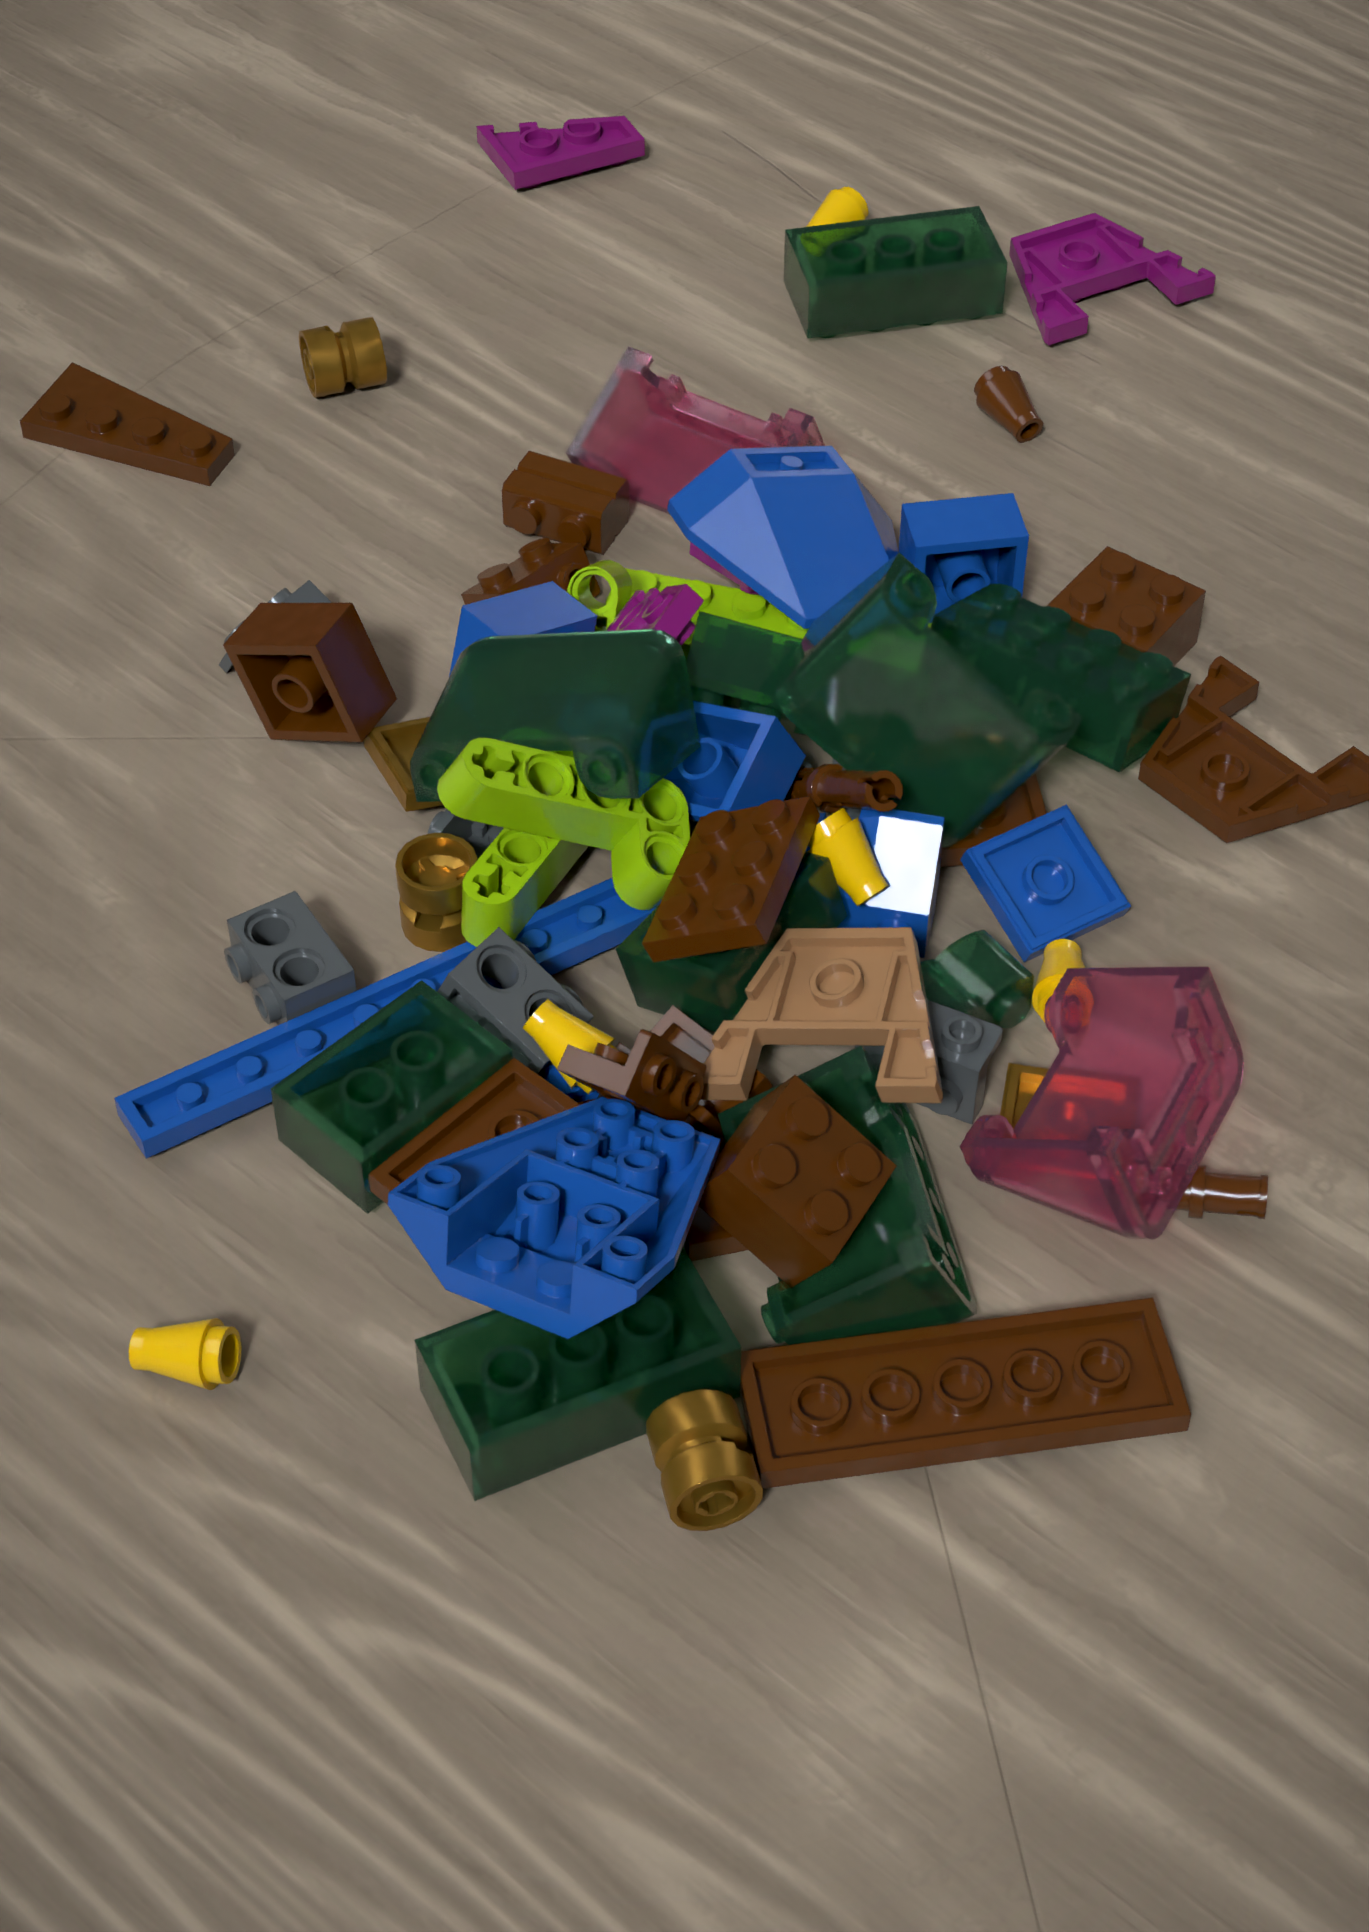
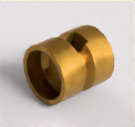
[299,317,387,398]
[395,833,478,952]
[646,1390,763,1531]

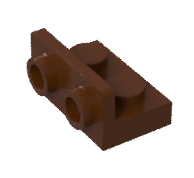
[557,1029,707,1122]

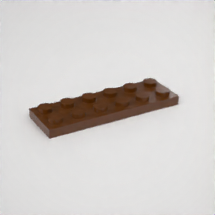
[735,1297,1191,1489]

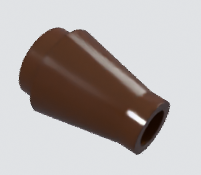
[974,366,1043,443]

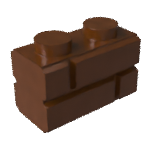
[502,451,630,555]

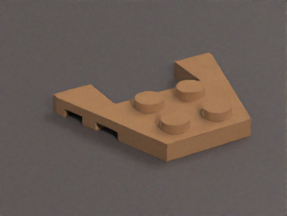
[700,927,943,1103]

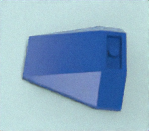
[667,446,911,631]
[388,1097,721,1339]

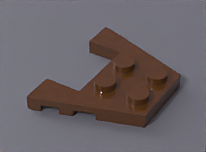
[1138,655,1369,843]

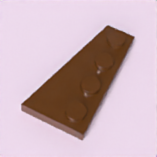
[20,362,235,486]

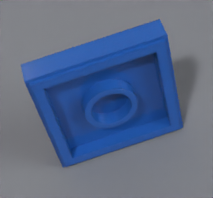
[960,804,1131,963]

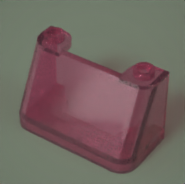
[566,346,825,515]
[959,967,1244,1240]

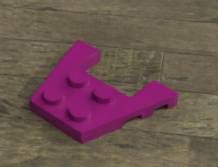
[1009,213,1216,345]

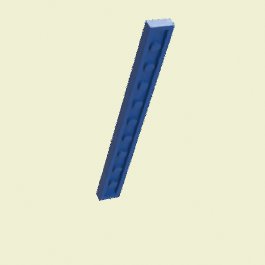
[114,878,660,1159]

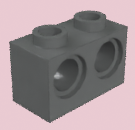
[224,891,357,1025]
[431,927,594,1075]

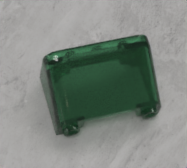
[775,552,1082,848]
[410,629,701,802]
[718,1045,977,1345]

